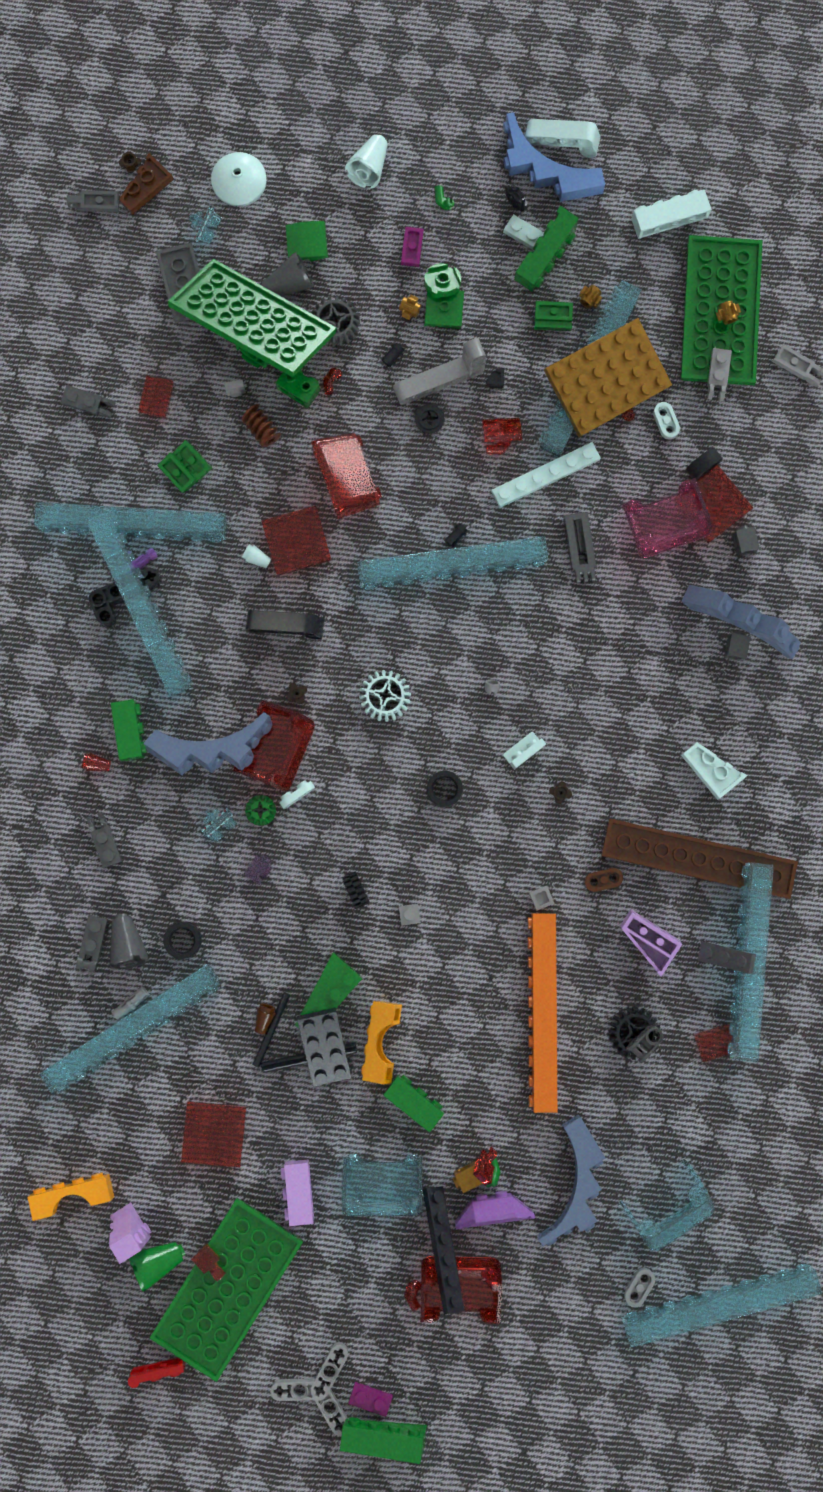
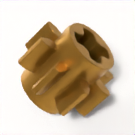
[579,285,602,309]
[399,295,422,320]
[716,301,741,325]

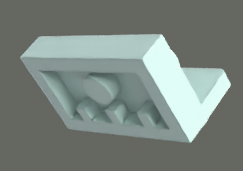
[503,732,546,770]

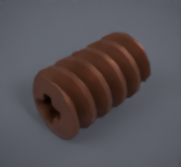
[242,404,281,447]

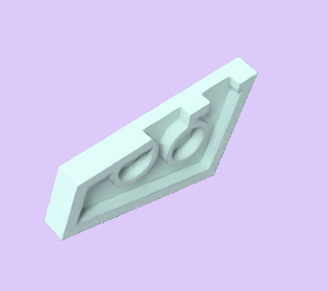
[681,742,747,800]

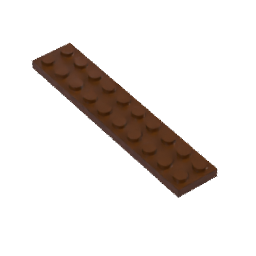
[601,818,798,899]

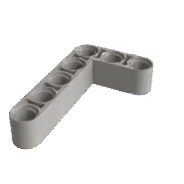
[393,338,486,405]

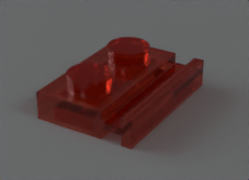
[138,375,174,419]
[482,418,522,442]
[693,1023,740,1062]

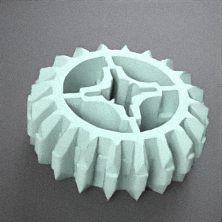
[359,670,411,722]

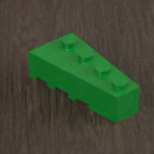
[514,206,579,292]
[295,952,363,1029]
[340,1417,427,1464]

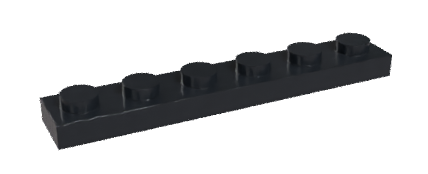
[423,1186,465,1315]

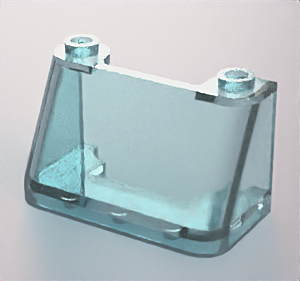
[342,1154,422,1216]

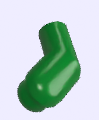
[434,185,454,210]
[484,1157,501,1188]

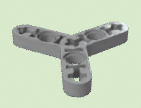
[270,1342,348,1436]

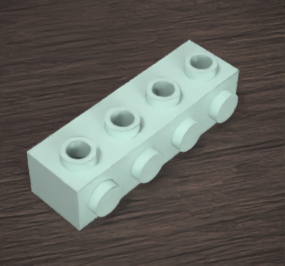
[631,189,712,239]

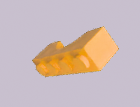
[361,1001,402,1084]
[27,1172,114,1221]

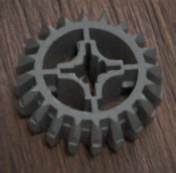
[312,295,360,347]

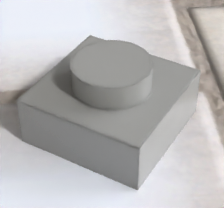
[224,379,246,397]
[529,886,555,911]
[399,904,421,926]

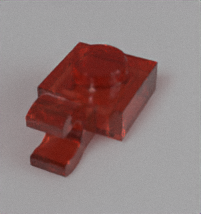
[473,1147,497,1186]
[191,1244,225,1282]

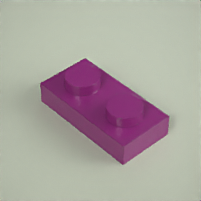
[401,227,424,267]
[348,1382,393,1417]

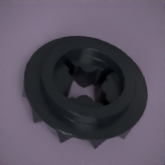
[505,184,528,212]
[415,404,445,435]

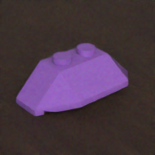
[455,1191,535,1229]

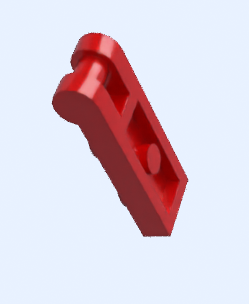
[128,1357,186,1388]

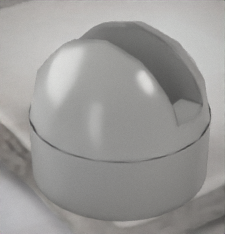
[484,680,500,695]

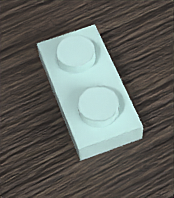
[503,214,544,251]

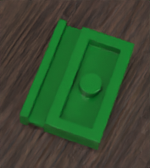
[534,301,573,331]

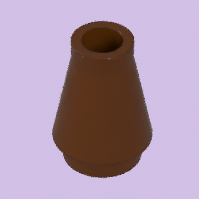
[254,1003,276,1034]

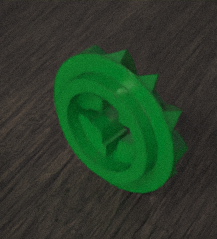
[245,795,276,826]

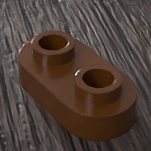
[584,868,623,892]

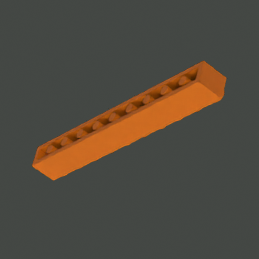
[527,913,558,1113]

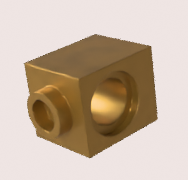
[452,1161,484,1193]

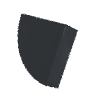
[485,368,504,388]

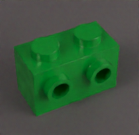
[276,370,320,409]

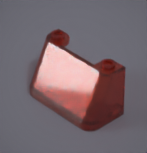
[311,433,382,519]
[233,700,315,792]
[420,1256,502,1324]

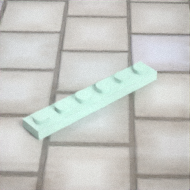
[491,442,601,508]

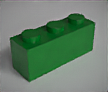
[111,699,147,761]
[383,1074,444,1133]

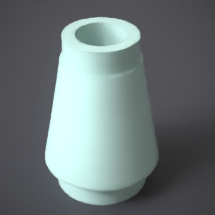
[242,544,271,568]

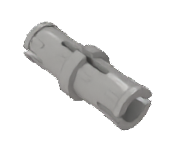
[112,986,150,1021]

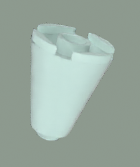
[345,135,388,189]

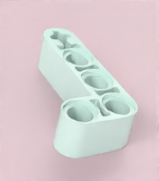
[525,119,600,158]

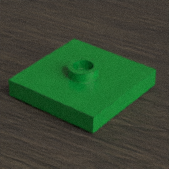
[424,290,464,329]

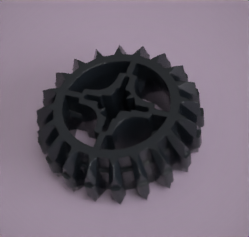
[608,1006,661,1060]

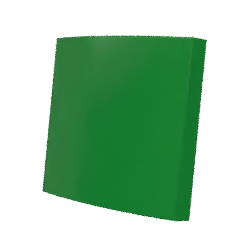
[286,221,328,262]
[157,440,212,493]

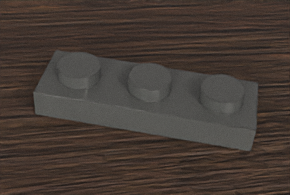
[698,941,756,974]

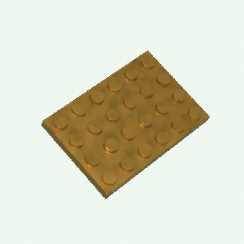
[544,318,672,437]

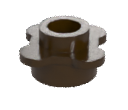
[119,151,141,173]
[286,683,308,704]
[549,781,572,804]

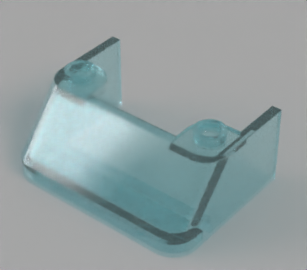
[619,1159,714,1251]

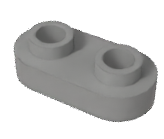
[624,1268,655,1307]

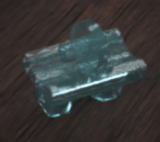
[188,205,222,244]
[201,807,237,842]

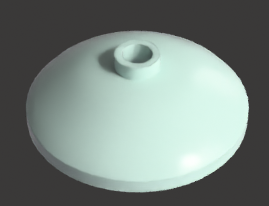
[211,152,266,206]

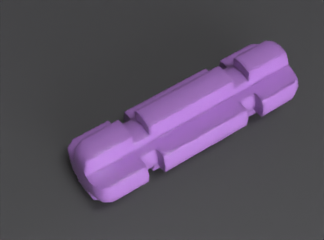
[123,548,158,576]

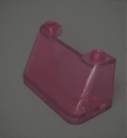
[622,478,712,558]

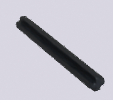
[261,1043,357,1073]

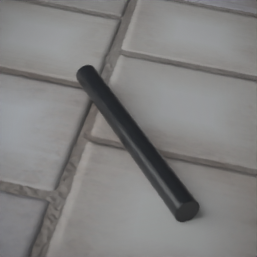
[252,992,291,1067]

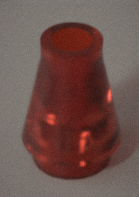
[82,753,111,772]

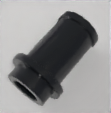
[381,342,404,367]
[444,523,468,548]

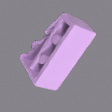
[620,909,682,977]
[109,1202,151,1264]

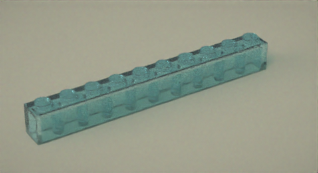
[539,280,642,457]
[34,502,228,543]
[86,511,193,697]
[357,536,548,590]
[728,862,774,1063]
[39,964,221,1094]
[621,1264,822,1348]

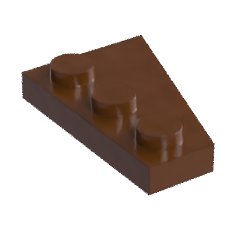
[119,153,174,215]

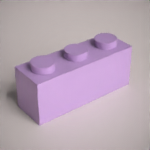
[281,1159,314,1226]

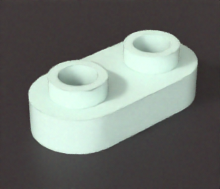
[653,402,680,440]
[280,780,315,809]

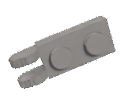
[772,345,823,386]
[707,348,732,402]

